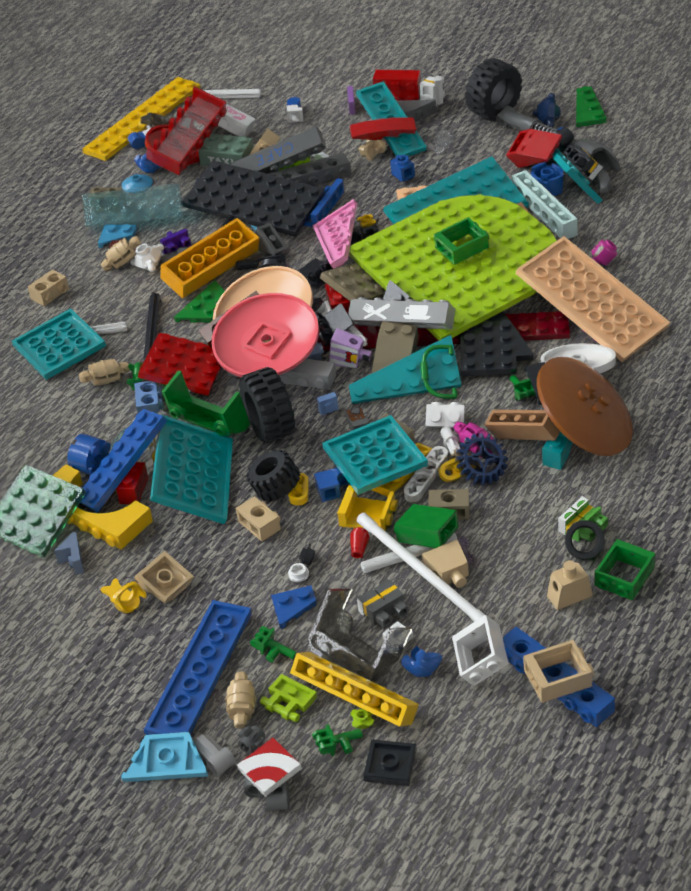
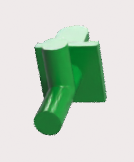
[509,375,536,401]
[250,626,297,662]
[312,724,363,756]

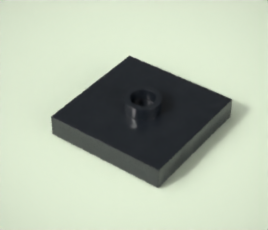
[363,739,417,786]

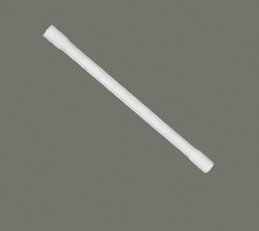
[357,513,485,622]

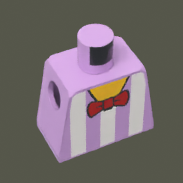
[329,328,372,368]

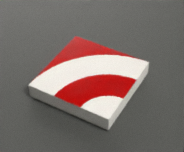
[237,738,302,797]

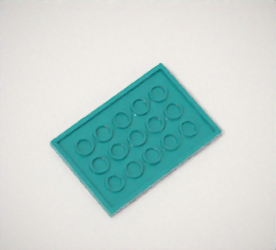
[150,415,233,524]

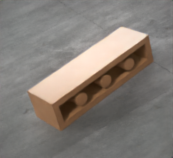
[484,410,560,440]

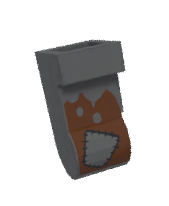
[346,407,370,431]

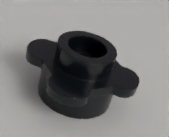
[299,543,316,565]

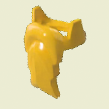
[100,578,147,614]

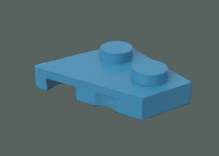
[97,224,137,248]

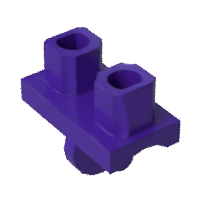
[160,228,191,255]

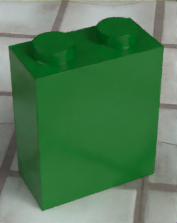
[394,504,459,548]

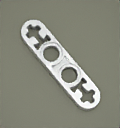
[404,446,448,502]

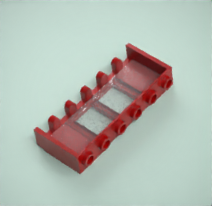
[147,86,227,175]

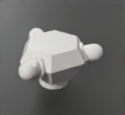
[130,243,164,272]

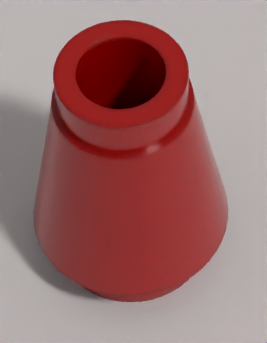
[350,527,370,558]

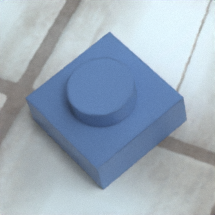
[317,392,339,415]

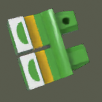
[558,496,608,542]

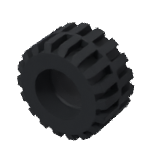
[246,450,300,501]

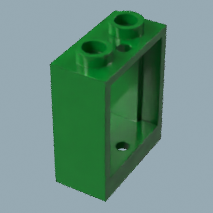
[434,217,490,265]
[594,539,655,600]

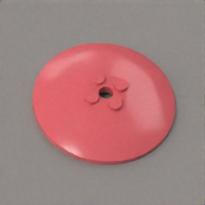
[212,293,319,377]

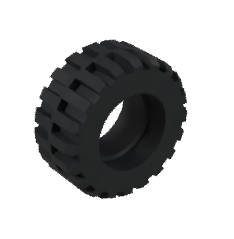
[465,58,522,121]
[239,367,295,443]

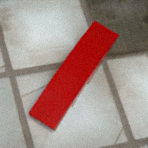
[349,118,417,140]

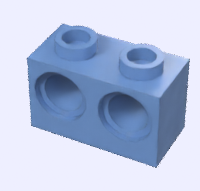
[134,381,164,415]

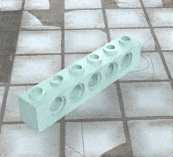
[512,170,578,239]

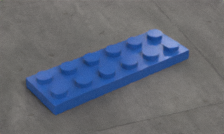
[74,409,168,513]

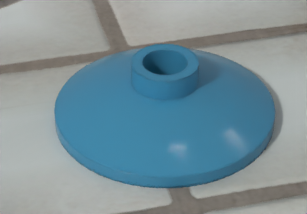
[122,174,153,193]

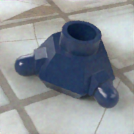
[533,93,561,128]

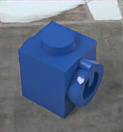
[390,155,415,182]

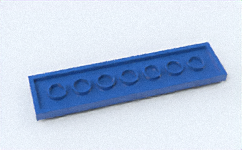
[144,600,252,735]

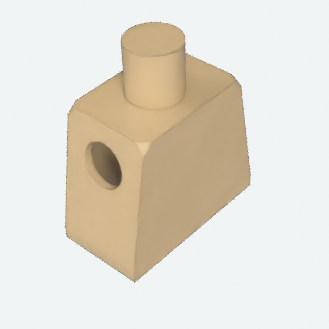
[422,540,469,588]
[547,561,593,610]

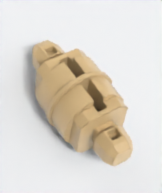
[101,236,141,271]
[79,359,130,386]
[225,672,256,729]

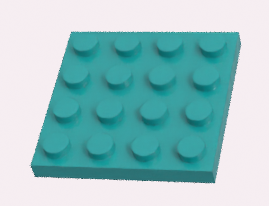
[11,308,106,380]
[322,415,428,495]

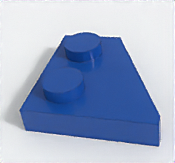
[271,585,317,629]

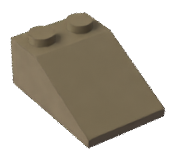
[371,321,419,374]

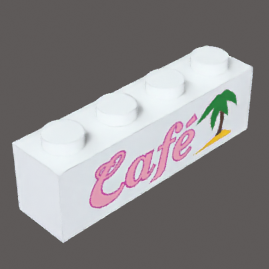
[218,104,255,137]

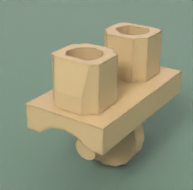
[359,140,387,161]

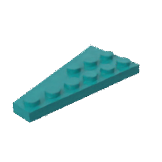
[552,148,602,204]
[349,335,461,404]

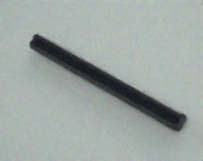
[143,292,160,360]

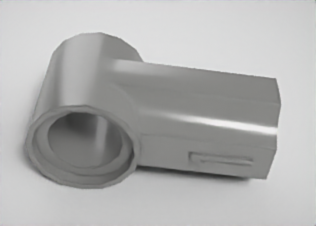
[195,734,236,777]

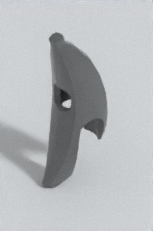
[559,139,620,194]

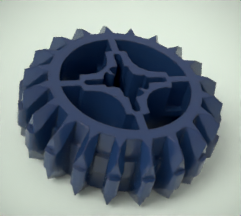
[455,433,508,486]

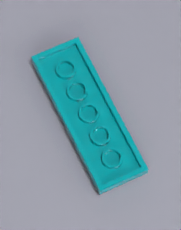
[356,81,427,157]

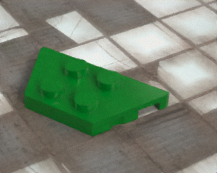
[174,280,224,323]

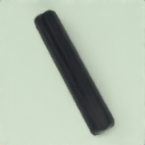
[236,254,285,270]

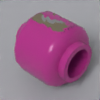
[591,239,617,265]

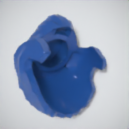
[135,153,160,173]
[401,646,442,677]

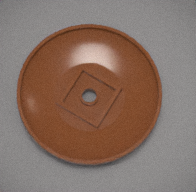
[537,357,633,456]

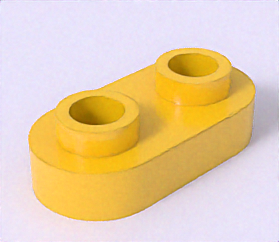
[439,454,475,482]
[288,473,309,506]

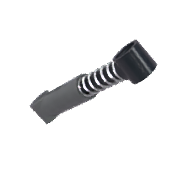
[495,106,574,150]

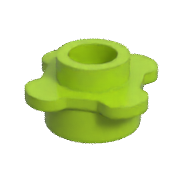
[350,709,374,729]

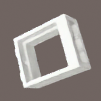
[452,615,508,686]

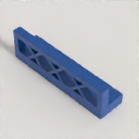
[303,178,344,227]

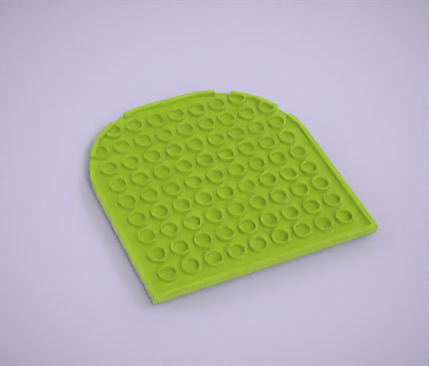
[349,194,557,340]

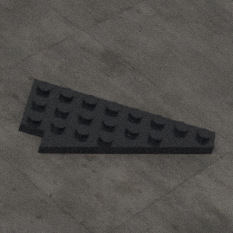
[460,311,533,376]

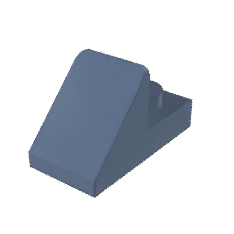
[55,532,84,575]

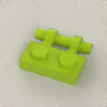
[260,674,317,722]

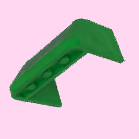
[162,370,250,436]

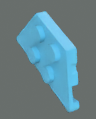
[121,732,208,782]

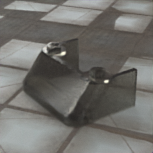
[308,588,412,682]

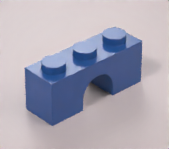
[314,468,349,502]

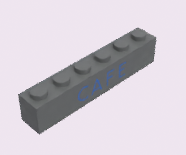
[230,126,327,174]

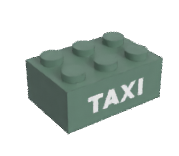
[198,133,254,166]

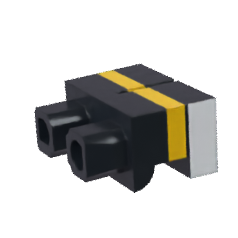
[564,144,603,180]

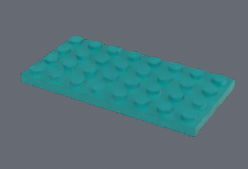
[383,156,529,224]

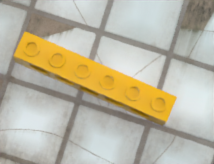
[290,652,419,727]

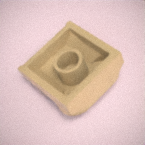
[135,551,194,603]

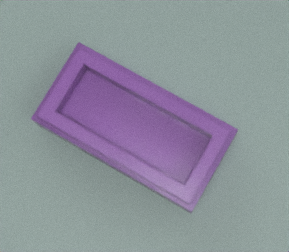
[347,86,356,115]

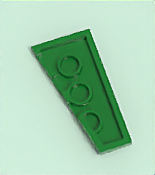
[576,86,607,128]

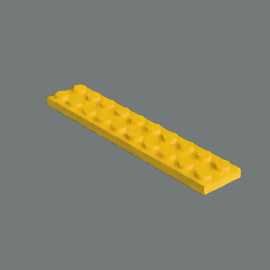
[82,77,201,161]

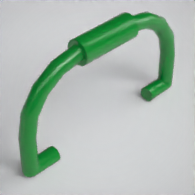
[420,344,457,399]

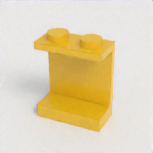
[338,485,398,531]

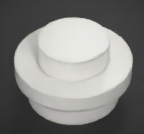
[288,563,309,582]

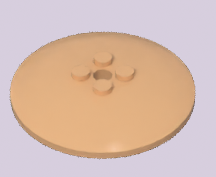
[213,266,313,343]

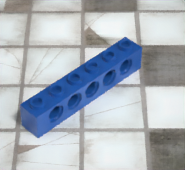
[502,627,615,727]

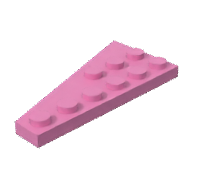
[313,199,357,269]

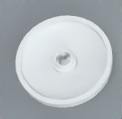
[541,343,616,373]

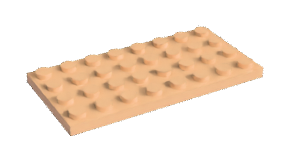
[515,236,670,362]

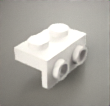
[425,402,466,428]

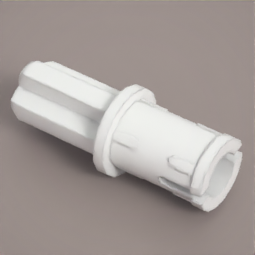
[440,426,460,457]

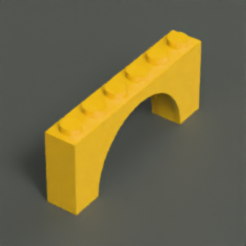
[34,464,153,550]

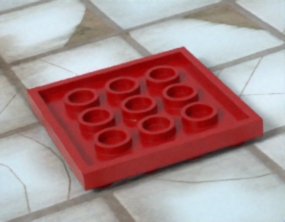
[138,332,222,396]

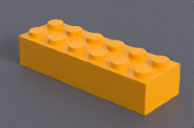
[160,218,260,299]

